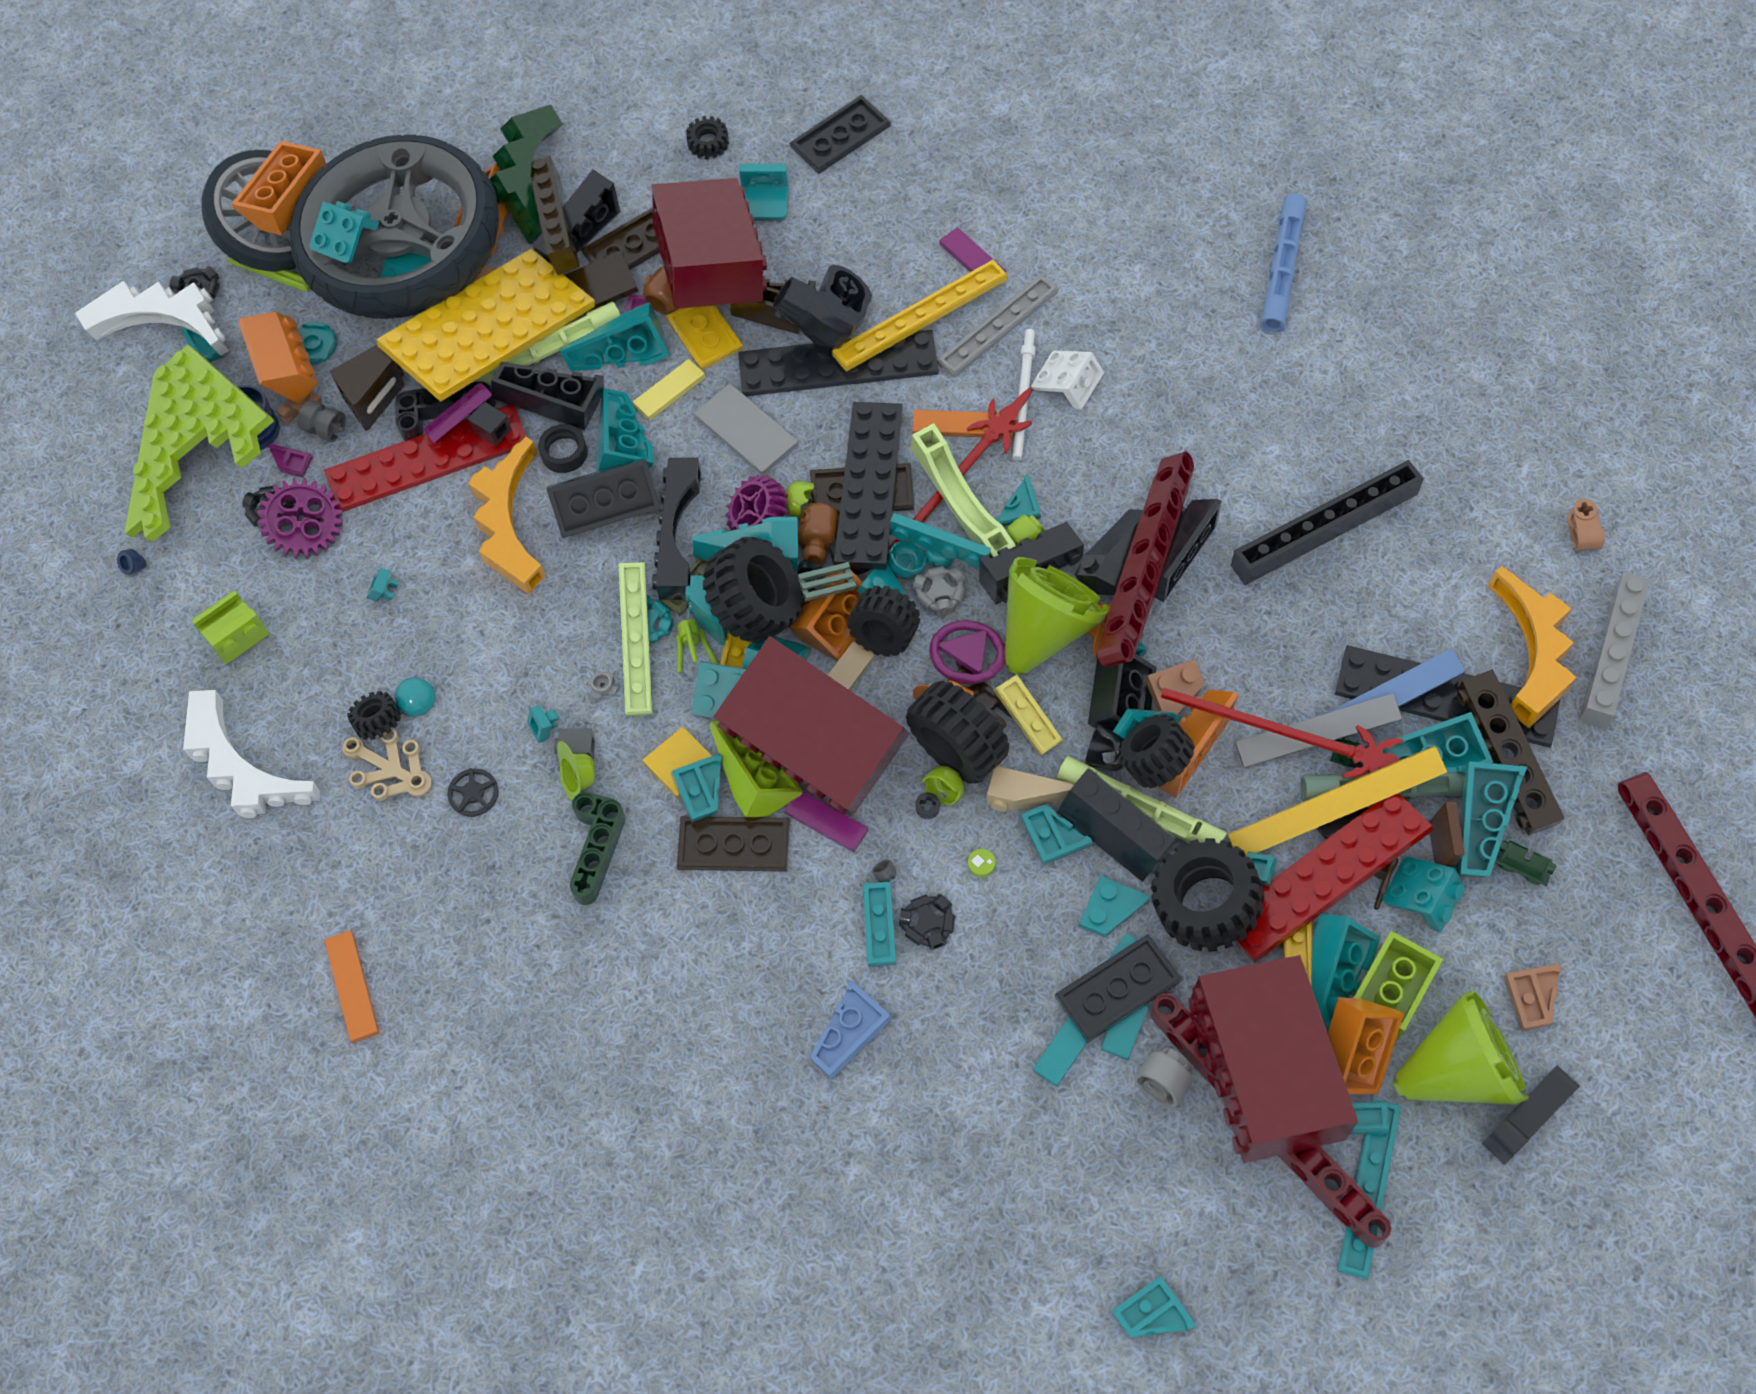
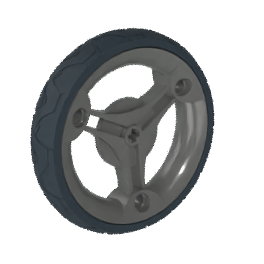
[290,134,499,319]

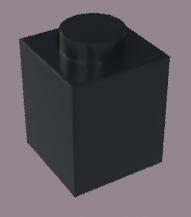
[468,402,512,447]

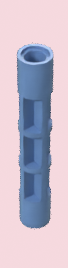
[1260,194,1307,333]

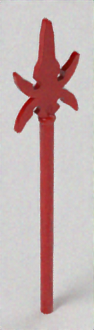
[888,388,1032,552]
[1161,688,1403,778]

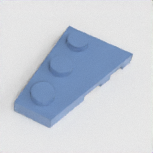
[810,980,892,1079]

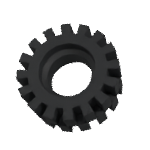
[686,116,729,160]
[347,691,401,740]

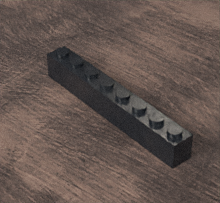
[1231,460,1424,585]

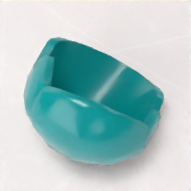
[887,541,927,579]
[394,677,436,717]

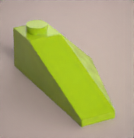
[710,721,803,817]

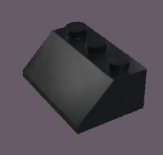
[1088,654,1157,731]

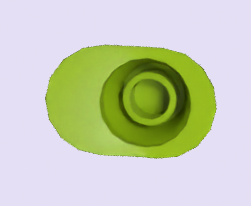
[557,741,595,800]

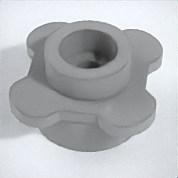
[588,672,617,700]

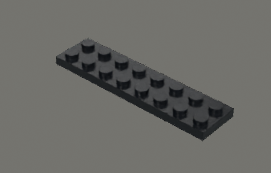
[738,330,939,397]
[834,402,903,570]
[1335,645,1560,748]

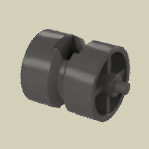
[297,400,346,442]

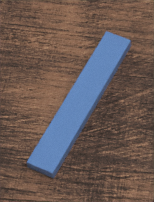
[1326,648,1466,714]

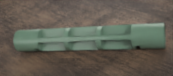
[1300,773,1464,801]

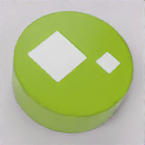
[968,849,996,878]

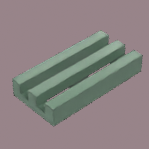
[797,562,856,602]

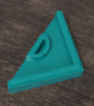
[996,475,1041,526]

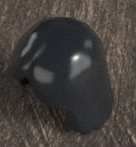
[1085,724,1124,771]

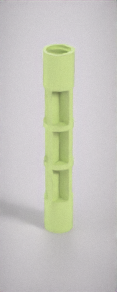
[477,302,620,385]
[1056,756,1227,845]

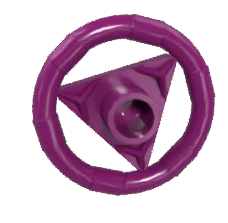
[929,620,1005,684]

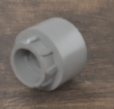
[1134,1048,1193,1108]

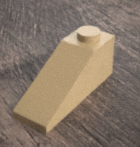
[987,766,1074,812]

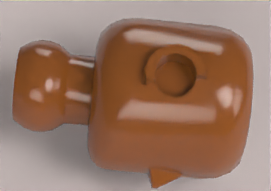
[643,266,676,314]
[798,503,839,565]

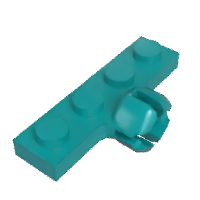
[890,513,991,568]

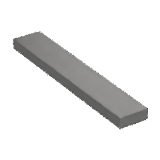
[937,274,1058,378]
[1235,693,1402,768]

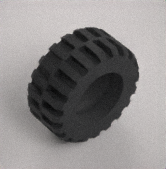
[703,537,803,643]
[906,681,1010,784]
[1151,838,1264,952]

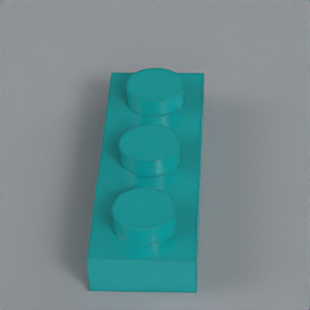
[863,882,896,967]

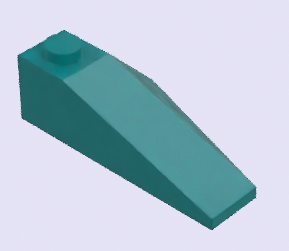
[596,388,653,472]

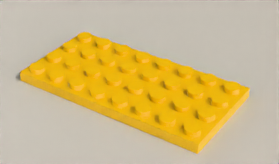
[377,248,595,401]

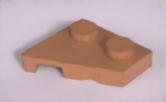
[1145,659,1205,714]
[1504,963,1561,1032]

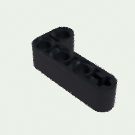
[395,382,496,441]
[1481,1065,1580,1165]

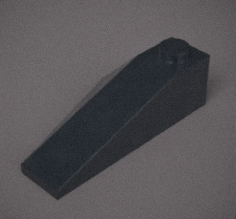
[1075,509,1143,595]

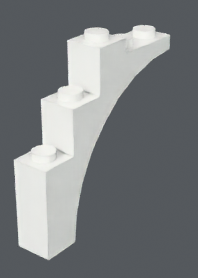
[75,281,229,356]
[183,690,320,818]

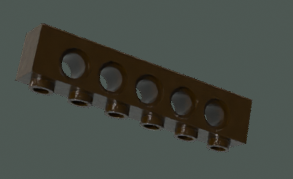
[1457,669,1565,836]

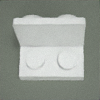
[1031,351,1104,410]

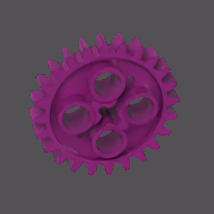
[257,478,343,559]

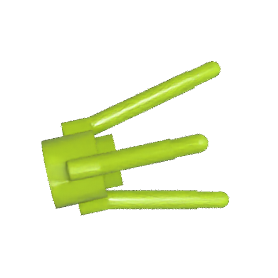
[676,619,719,673]

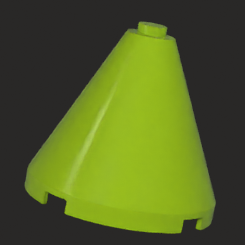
[1005,557,1109,675]
[1393,989,1529,1105]

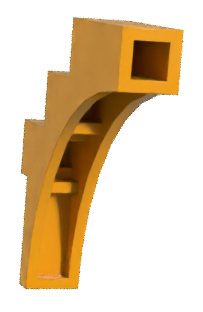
[468,437,545,594]
[1488,566,1577,728]

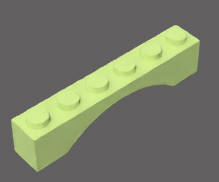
[910,423,1016,558]

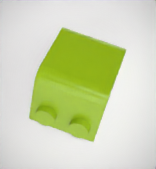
[191,590,270,665]

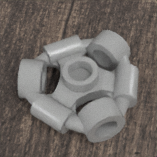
[913,566,966,616]

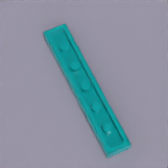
[1033,933,1137,1087]
[1337,1098,1401,1280]

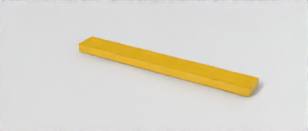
[832,260,1007,372]
[1227,746,1447,856]

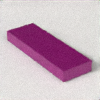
[939,227,1006,273]
[423,383,492,443]
[784,791,868,852]

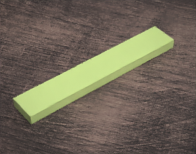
[618,562,652,716]

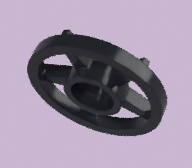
[447,768,499,817]

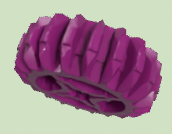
[725,474,789,531]

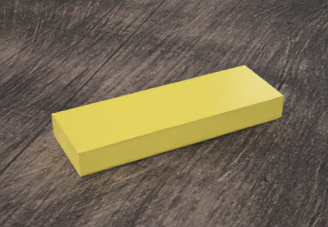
[633,359,706,421]
[994,674,1063,756]

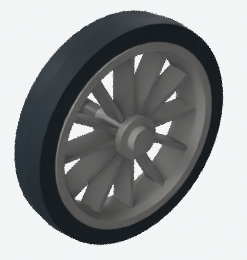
[201,150,297,271]

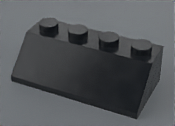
[1154,499,1222,603]
[1057,768,1178,882]

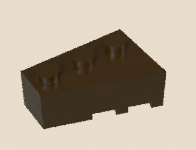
[730,279,816,334]

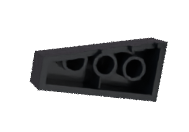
[532,169,621,266]
[491,362,604,430]
[979,522,1084,605]

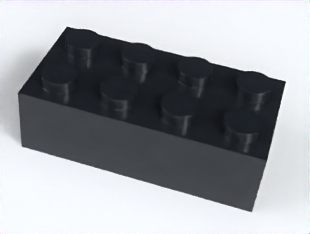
[546,457,661,538]

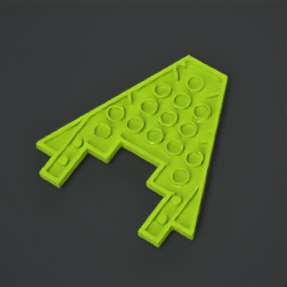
[125,345,274,542]

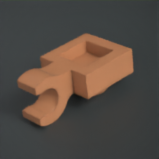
[276,391,322,425]

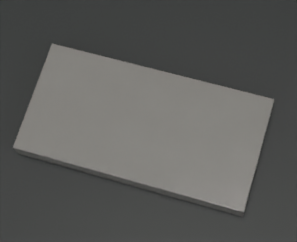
[694,383,799,476]

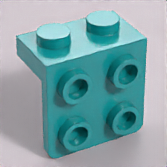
[739,163,789,220]
[309,201,379,263]
[1383,857,1465,932]

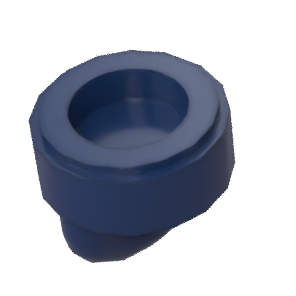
[117,549,147,575]

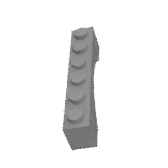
[1579,572,1650,729]

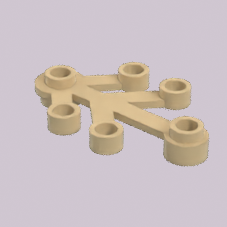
[342,728,432,801]

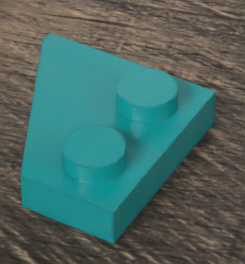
[671,753,722,822]
[1111,1276,1197,1339]

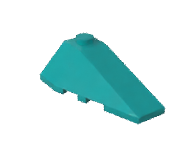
[560,302,670,371]
[693,517,798,572]
[1376,712,1494,773]
[1311,914,1380,1033]

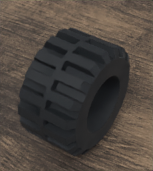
[847,585,921,657]
[1118,714,1195,788]

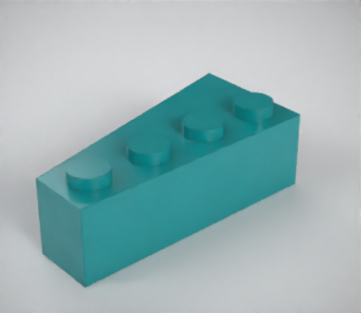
[1456,761,1527,878]

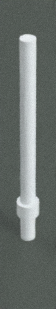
[1012,329,1036,460]

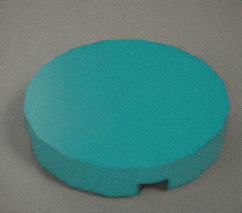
[298,321,337,365]

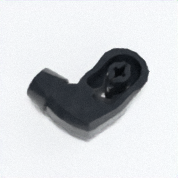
[773,265,872,349]

